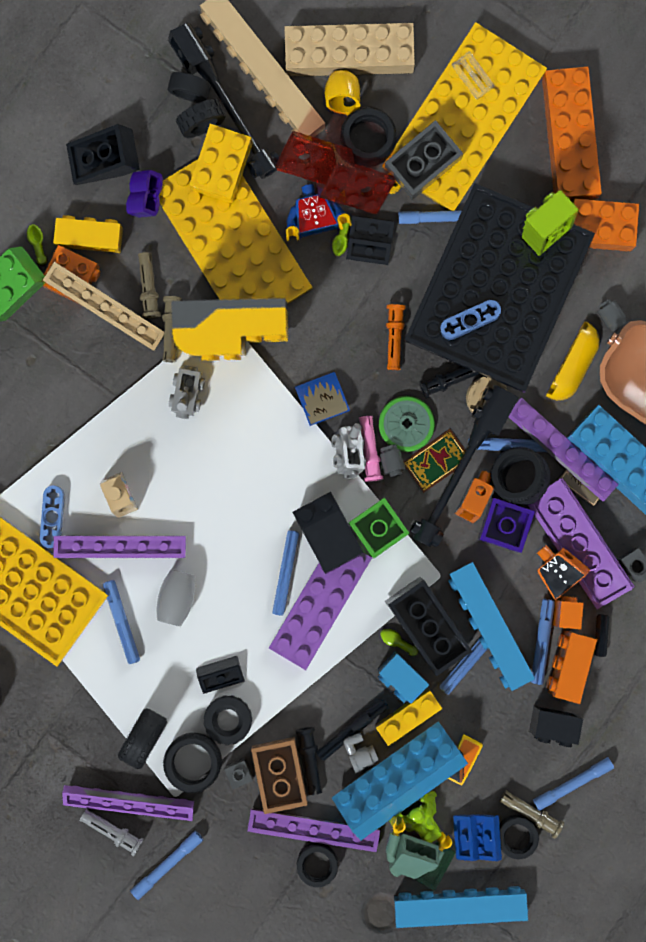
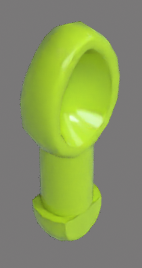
[332,218,352,256]
[27,224,47,265]
[380,629,418,656]

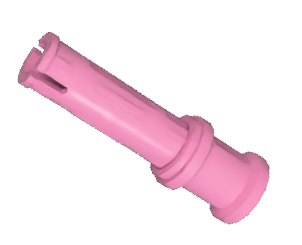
[359,416,384,482]

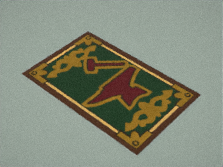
[404,429,472,493]

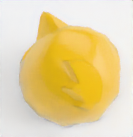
[324,70,361,116]

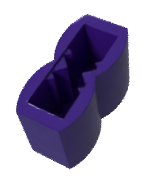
[126,170,163,218]

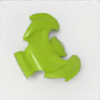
[389,790,442,843]

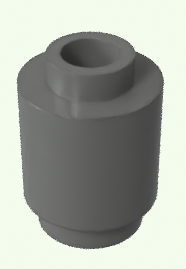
[598,299,627,332]
[379,444,406,478]

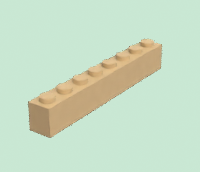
[200,0,325,144]

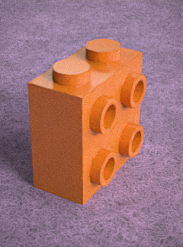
[43,245,101,304]

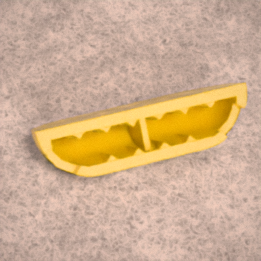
[546,321,600,400]

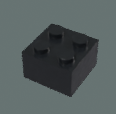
[529,706,583,747]

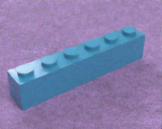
[448,562,535,691]
[394,886,528,928]

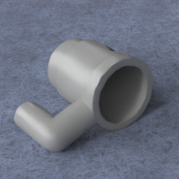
[344,733,379,773]

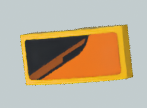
[448,734,483,786]

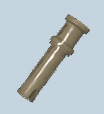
[138,252,161,319]
[162,296,182,363]
[499,790,564,839]

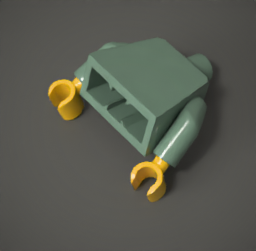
[386,816,452,879]

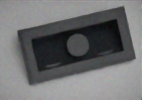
[196,656,245,694]

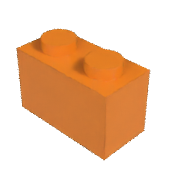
[552,596,583,629]

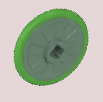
[379,396,435,452]

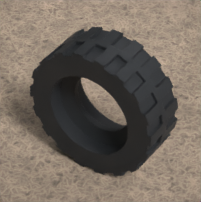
[176,99,226,138]
[203,695,252,745]

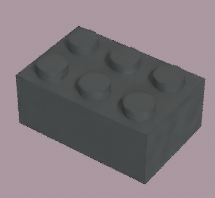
[385,120,463,200]

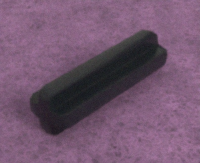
[594,614,609,657]

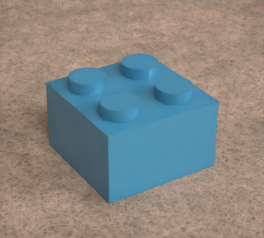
[377,651,429,704]

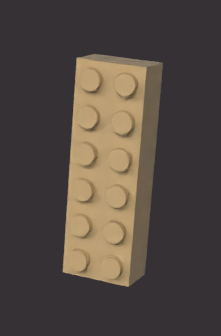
[285,23,415,76]

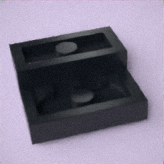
[346,215,395,265]

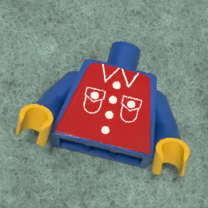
[286,184,352,241]

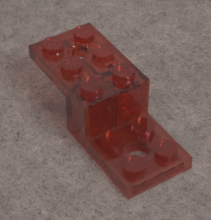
[276,131,395,214]

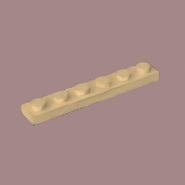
[42,262,164,351]

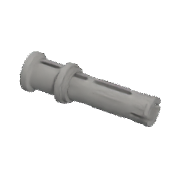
[79,809,144,857]

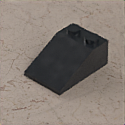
[66,124,140,185]
[292,492,364,574]

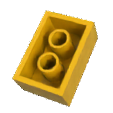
[189,124,253,204]

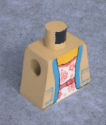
[100,472,138,518]

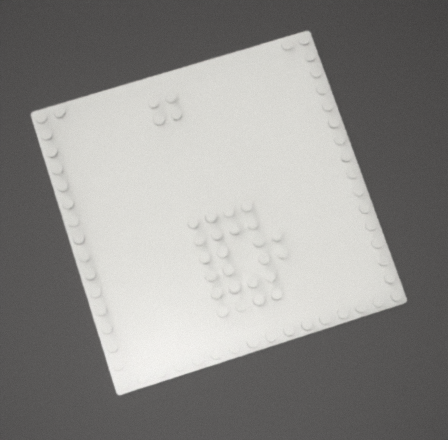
[0,339,441,797]

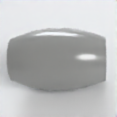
[156,570,195,627]

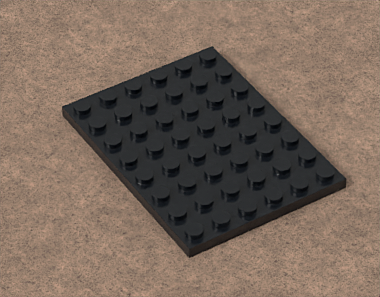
[404,183,595,393]

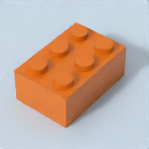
[572,199,639,252]
[546,630,597,704]

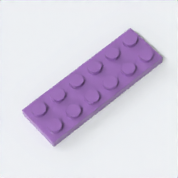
[528,478,635,609]
[269,553,372,670]

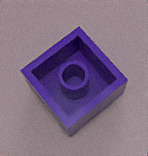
[477,498,535,553]

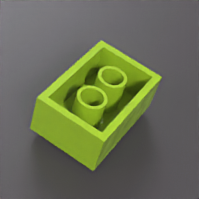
[522,190,579,256]

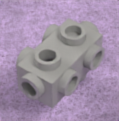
[169,366,205,419]
[331,423,366,479]

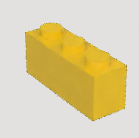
[53,215,123,253]
[375,688,442,746]

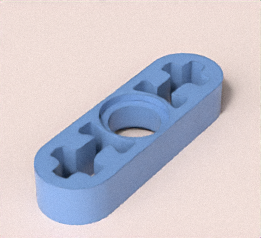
[441,300,501,340]
[40,485,65,548]

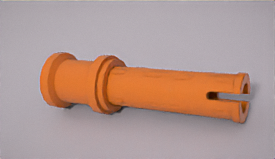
[386,304,406,370]

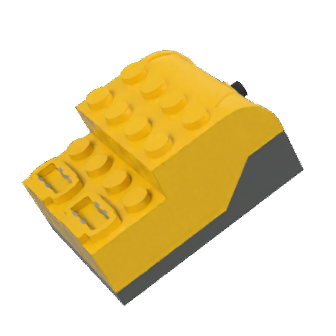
[171,298,288,361]

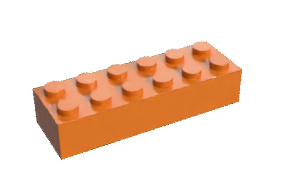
[542,67,602,202]

